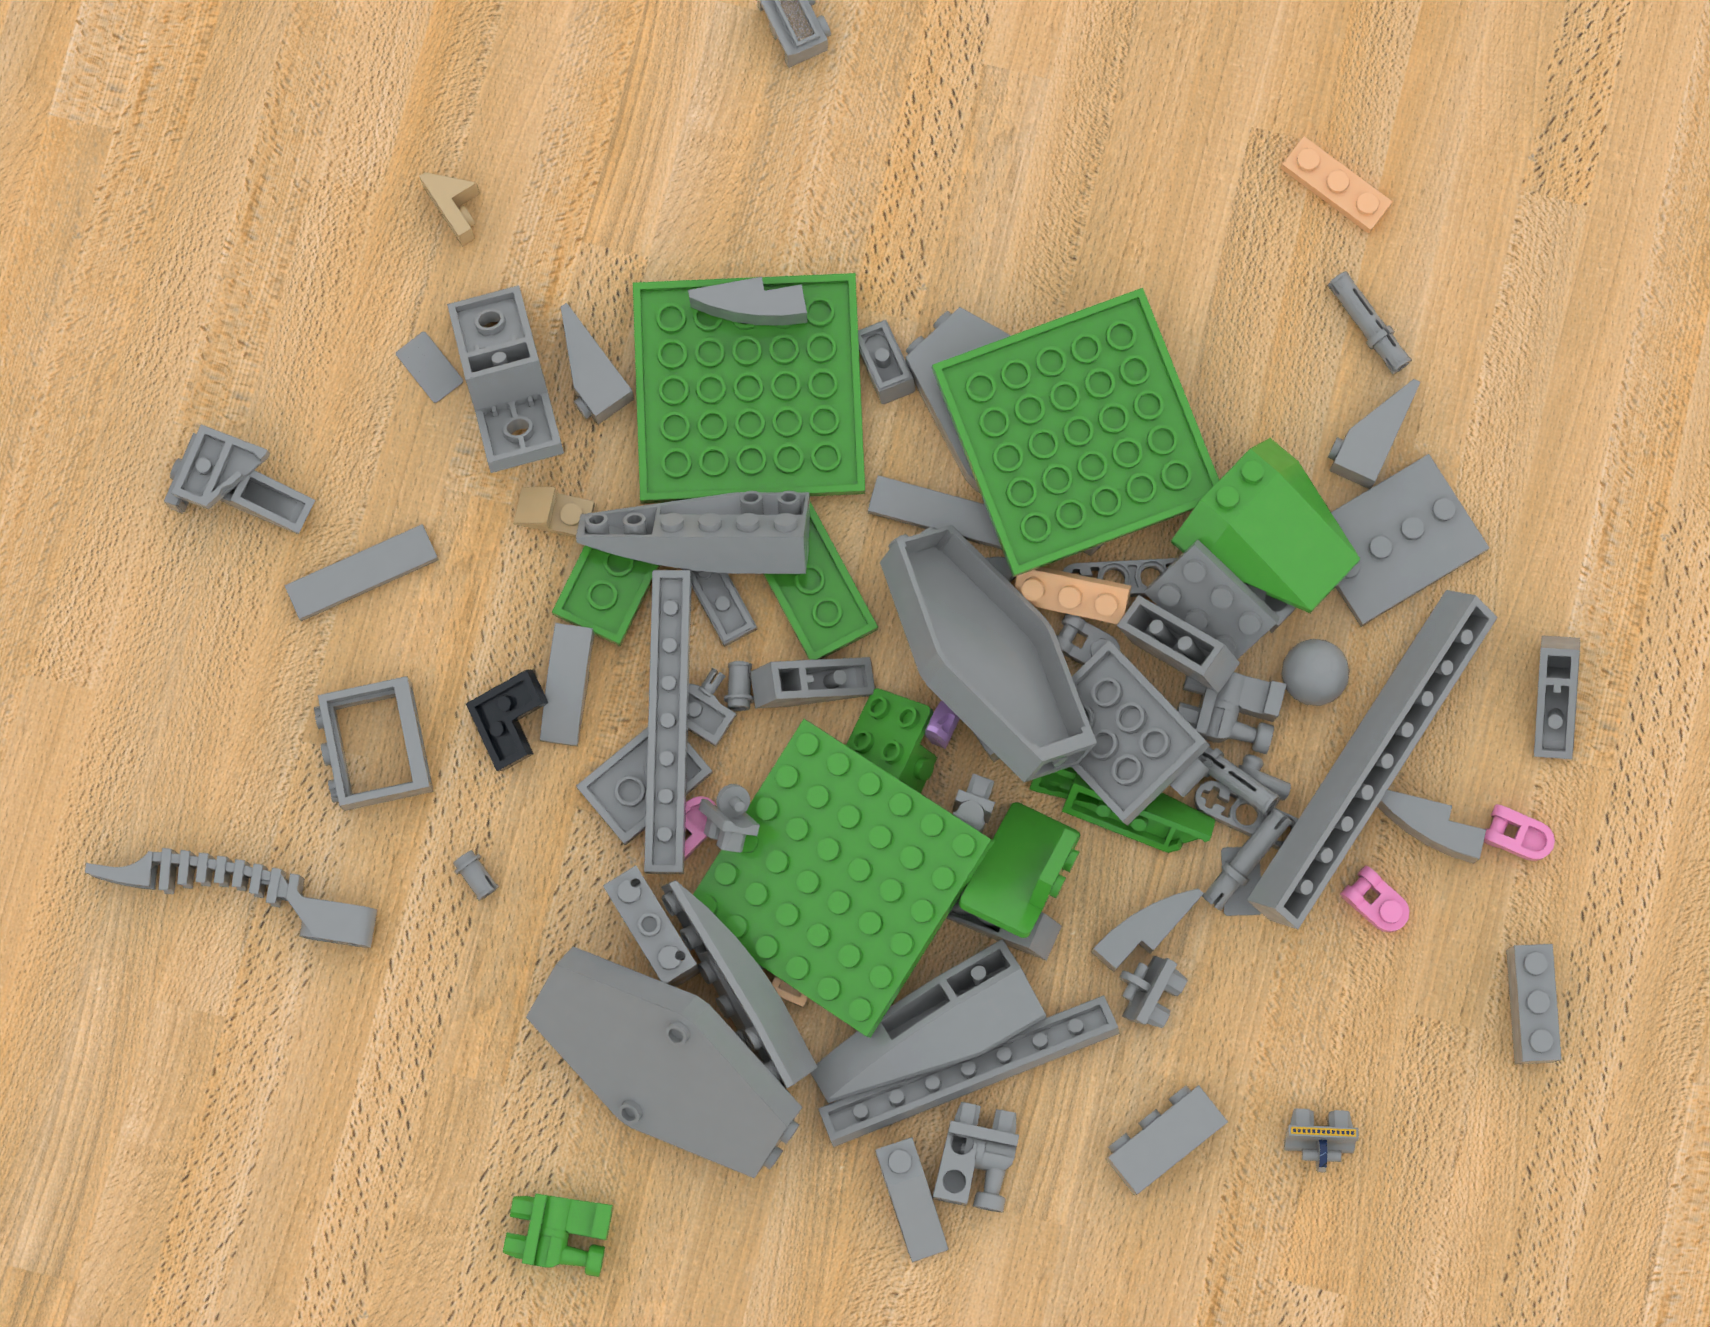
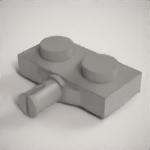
[688,668,737,747]

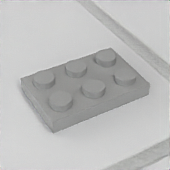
[1144,539,1280,659]
[576,727,713,845]

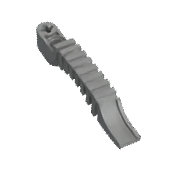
[85,848,377,948]

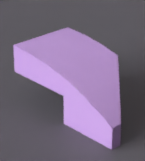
[925,701,960,749]

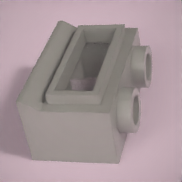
[757,0,831,68]

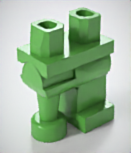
[503,1193,614,1277]

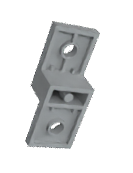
[447,285,564,473]

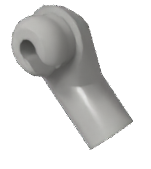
[1239,754,1291,801]

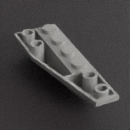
[576,491,810,574]
[662,880,818,1088]
[811,939,1046,1103]

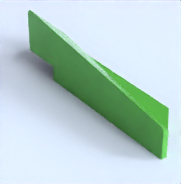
[1029,767,1215,853]

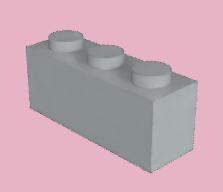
[1117,595,1240,693]
[1506,944,1561,1065]
[1106,1085,1228,1196]

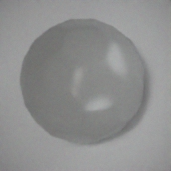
[1281,639,1350,706]

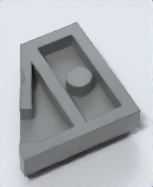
[171,424,270,510]

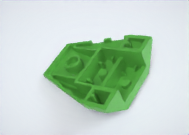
[1171,438,1360,613]

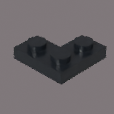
[466,669,548,771]

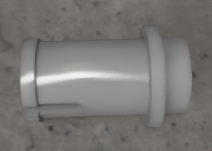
[724,661,754,711]
[453,850,499,901]

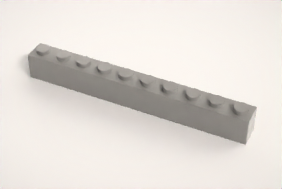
[1247,590,1498,930]

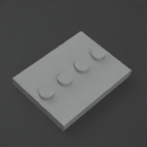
[1331,454,1489,627]
[1071,640,1211,826]

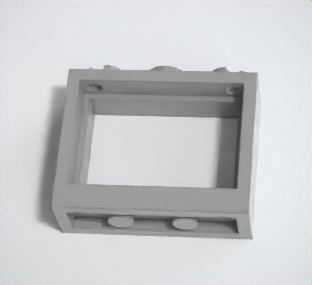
[314,676,434,811]
[603,865,700,987]

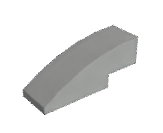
[688,277,807,326]
[219,470,315,534]
[540,623,595,747]
[1377,790,1486,864]
[1091,888,1204,972]

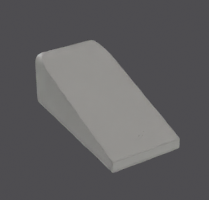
[858,320,916,404]

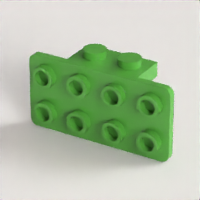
[846,688,938,793]
[959,802,1080,938]

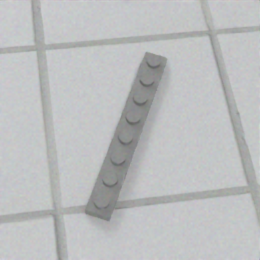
[644,570,692,874]
[818,995,1120,1147]

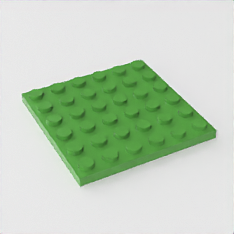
[633,273,865,504]
[931,288,1219,577]
[693,719,995,1038]

